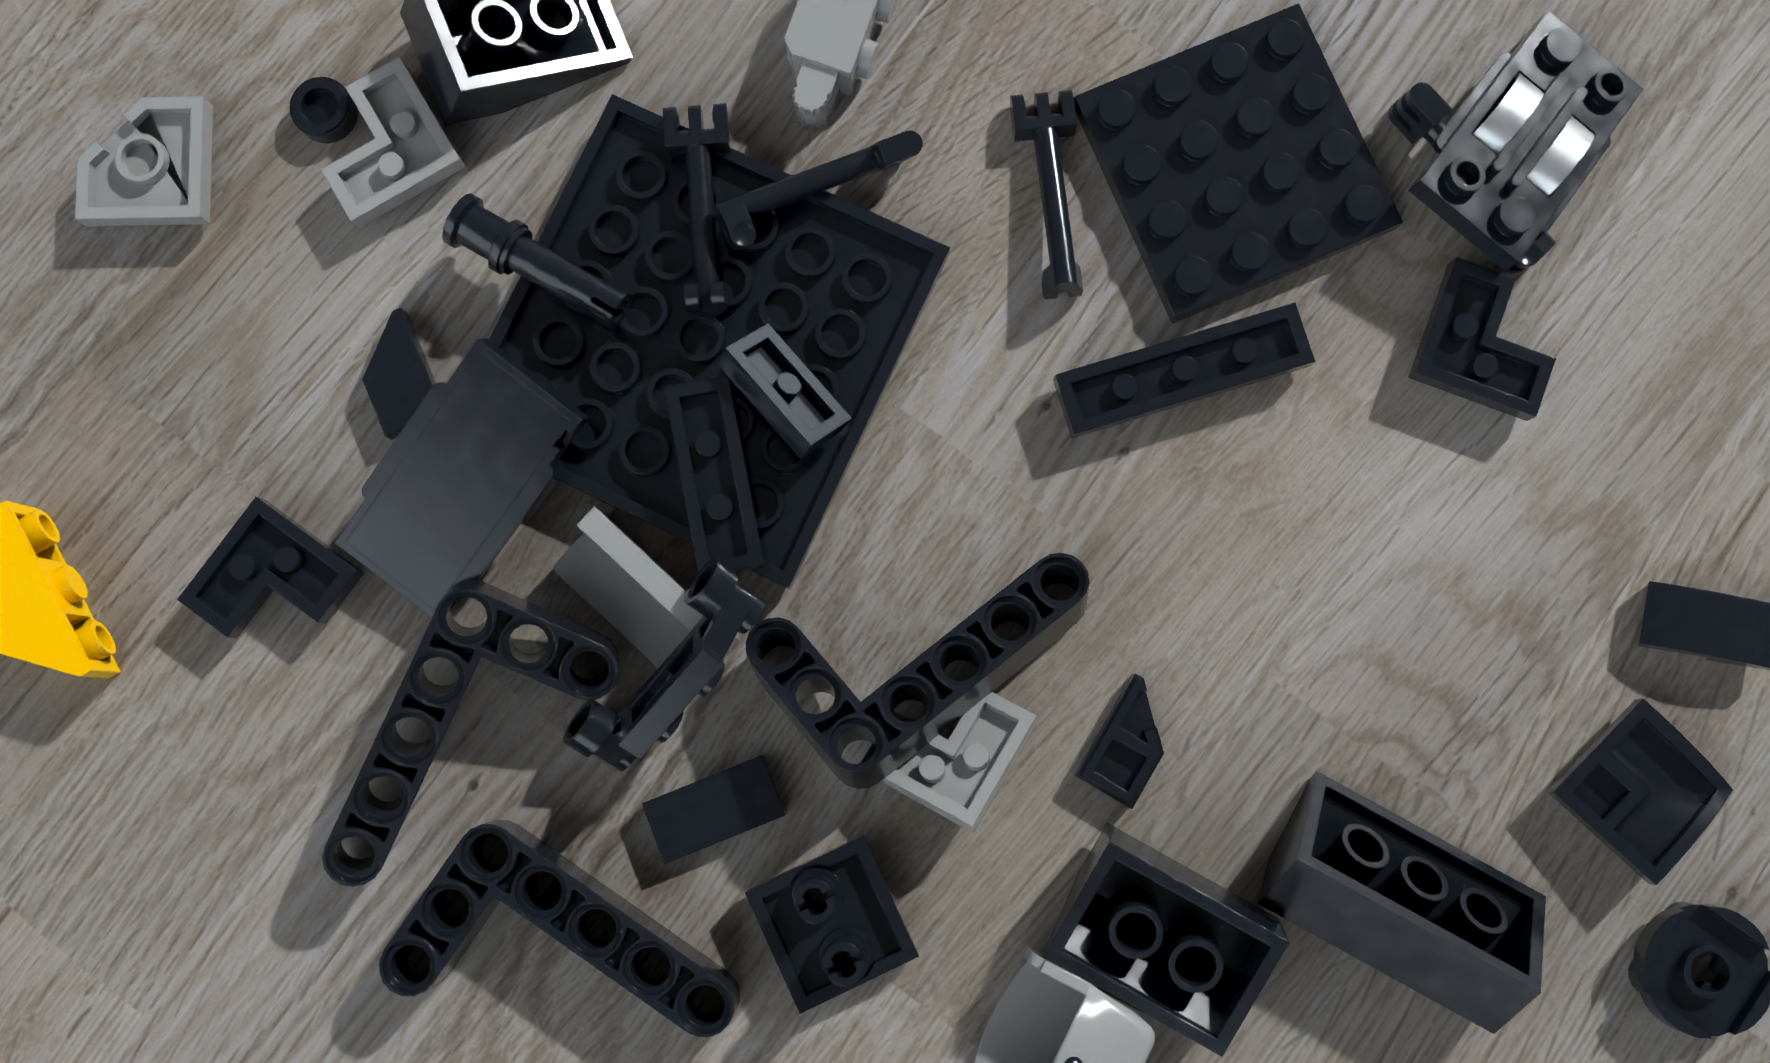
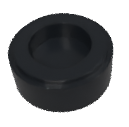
[290,77,358,144]

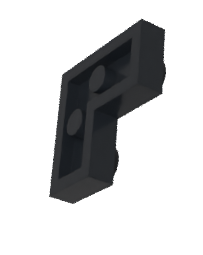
[1408,257,1556,421]
[177,497,365,638]

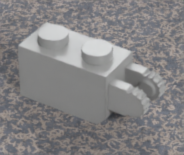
[784,0,898,131]

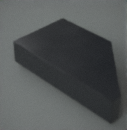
[362,308,436,440]
[1074,673,1164,809]

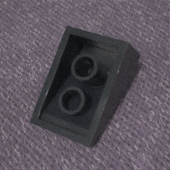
[400,0,633,125]

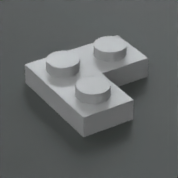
[321,56,466,228]
[860,692,1037,833]

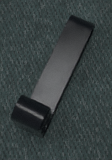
[746,553,1090,789]
[322,579,619,887]
[379,820,740,1037]

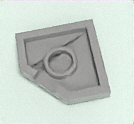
[75,96,213,227]

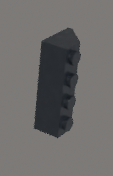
[1258,771,1546,1034]

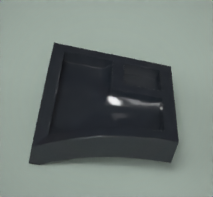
[1547,699,1733,885]

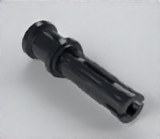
[442,193,632,330]

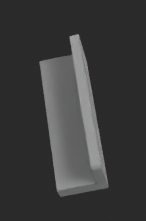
[553,506,741,668]

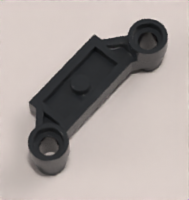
[563,559,765,771]

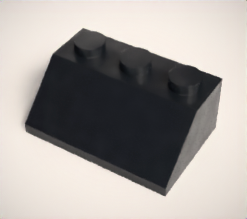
[1044,823,1290,1057]

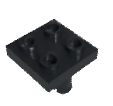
[745,834,919,1014]

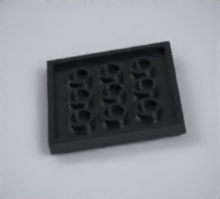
[1074,3,1403,324]

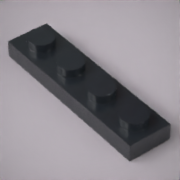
[1053,303,1315,438]

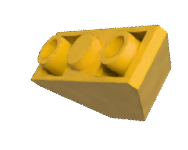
[0,500,121,678]

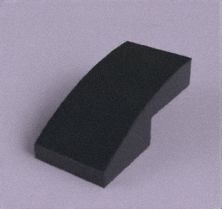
[1638,581,1770,670]

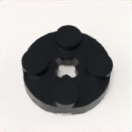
[1628,902,1770,1039]

